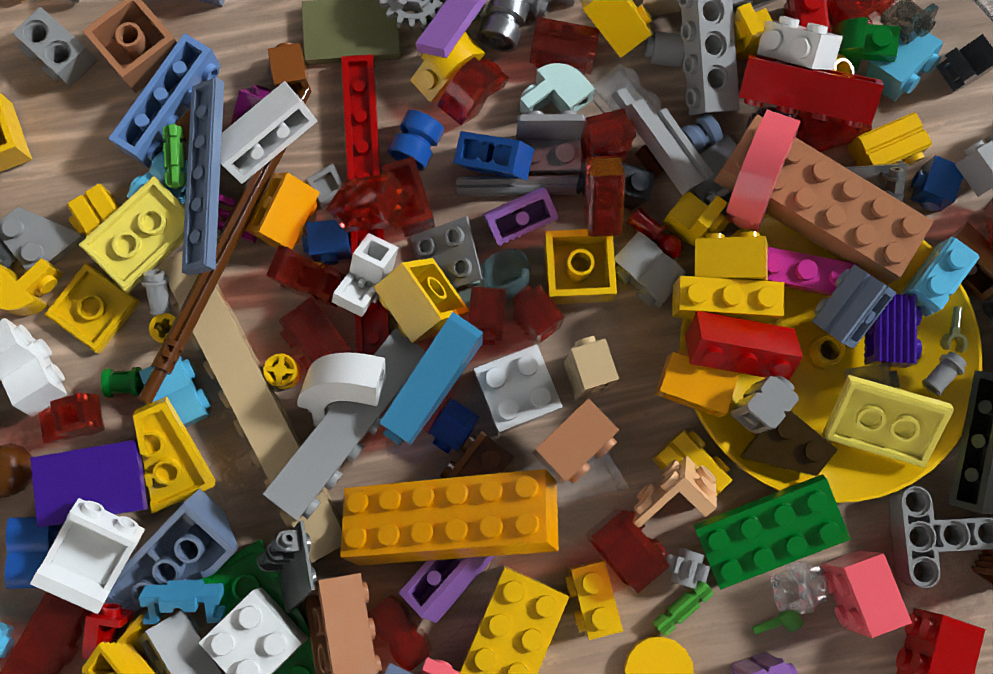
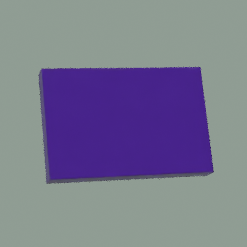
[30,440,148,528]

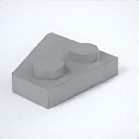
[0,207,85,271]

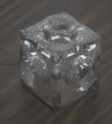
[770,561,829,614]

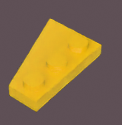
[133,396,216,514]

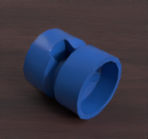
[387,110,444,171]

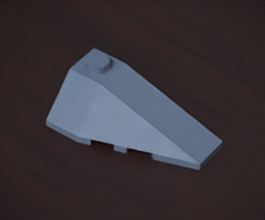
[105,488,238,612]

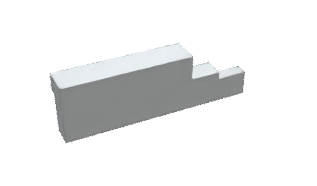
[611,87,714,195]

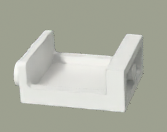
[30,498,145,614]

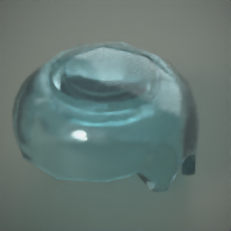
[482,248,532,298]

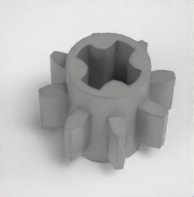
[664,547,710,589]

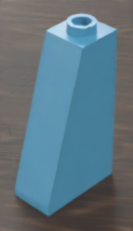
[379,312,483,446]

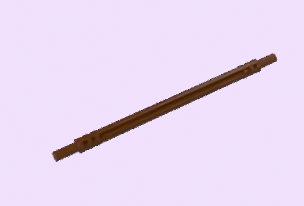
[138,85,312,405]

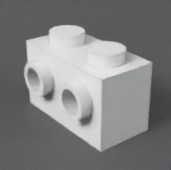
[757,16,843,70]

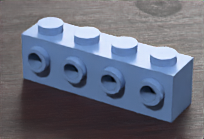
[108,33,221,168]

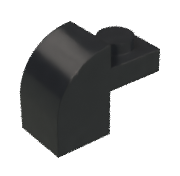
[936,34,993,92]

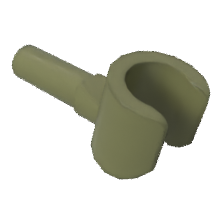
[940,306,968,353]

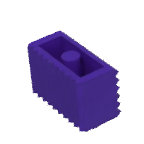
[864,294,922,368]

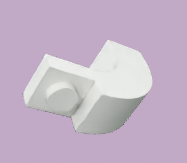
[297,353,386,427]

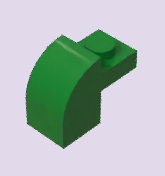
[831,17,901,71]

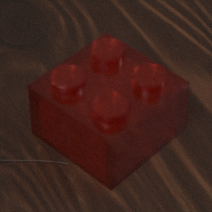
[585,509,670,594]

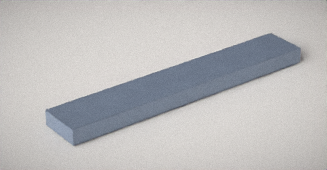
[182,77,224,276]

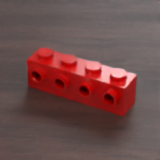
[738,53,884,128]

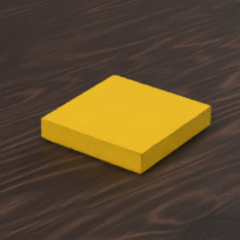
[44,262,141,354]

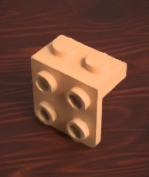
[633,455,717,527]

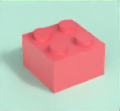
[821,550,912,638]

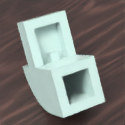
[519,63,595,115]

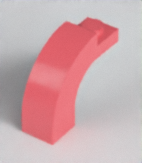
[726,110,800,232]

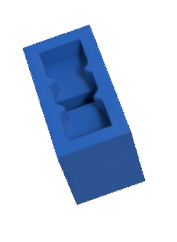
[453,131,534,181]

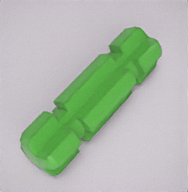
[162,124,186,189]
[653,581,713,636]

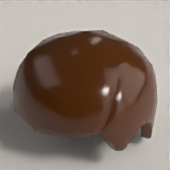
[0,443,32,498]

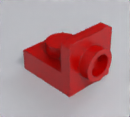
[81,603,134,659]

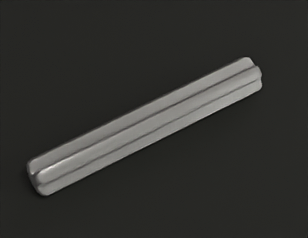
[456,175,581,196]

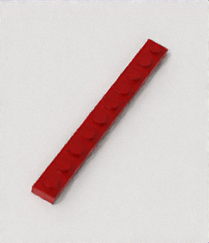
[341,54,390,355]

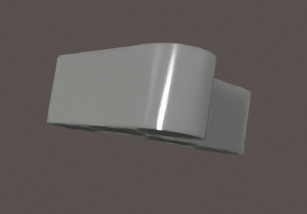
[888,486,993,588]

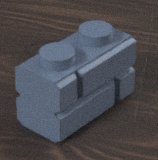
[812,264,897,349]

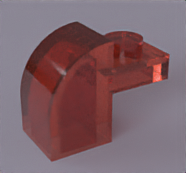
[437,57,510,126]
[266,245,346,307]
[38,393,105,444]

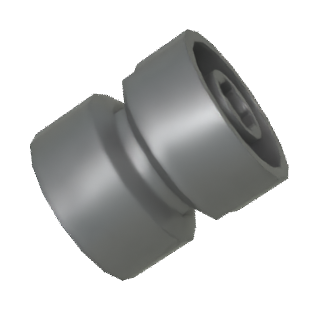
[478,0,530,52]

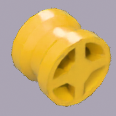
[263,353,301,390]

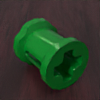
[101,367,144,398]

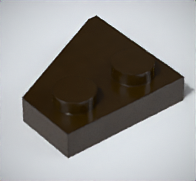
[739,411,838,476]

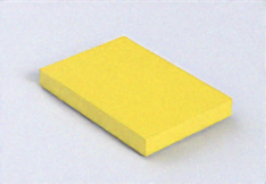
[78,176,185,293]
[822,375,954,468]

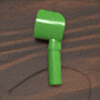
[752,607,804,635]

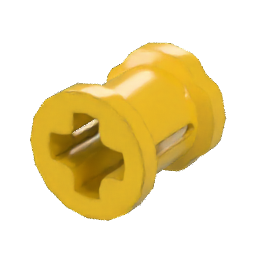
[149,313,176,343]

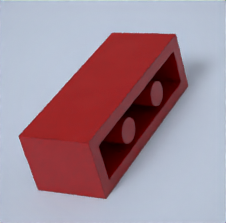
[685,311,803,381]

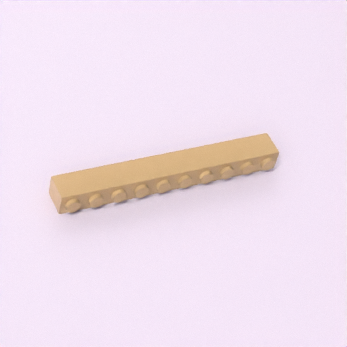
[158,251,342,563]

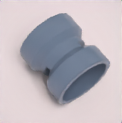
[681,113,723,154]

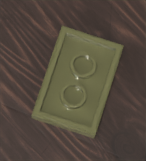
[301,0,401,65]

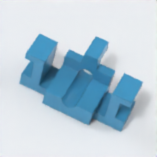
[139,580,227,625]

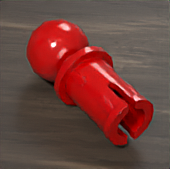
[626,207,683,259]

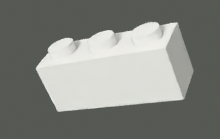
[221,81,318,184]

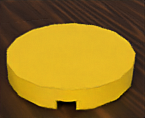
[624,635,694,674]

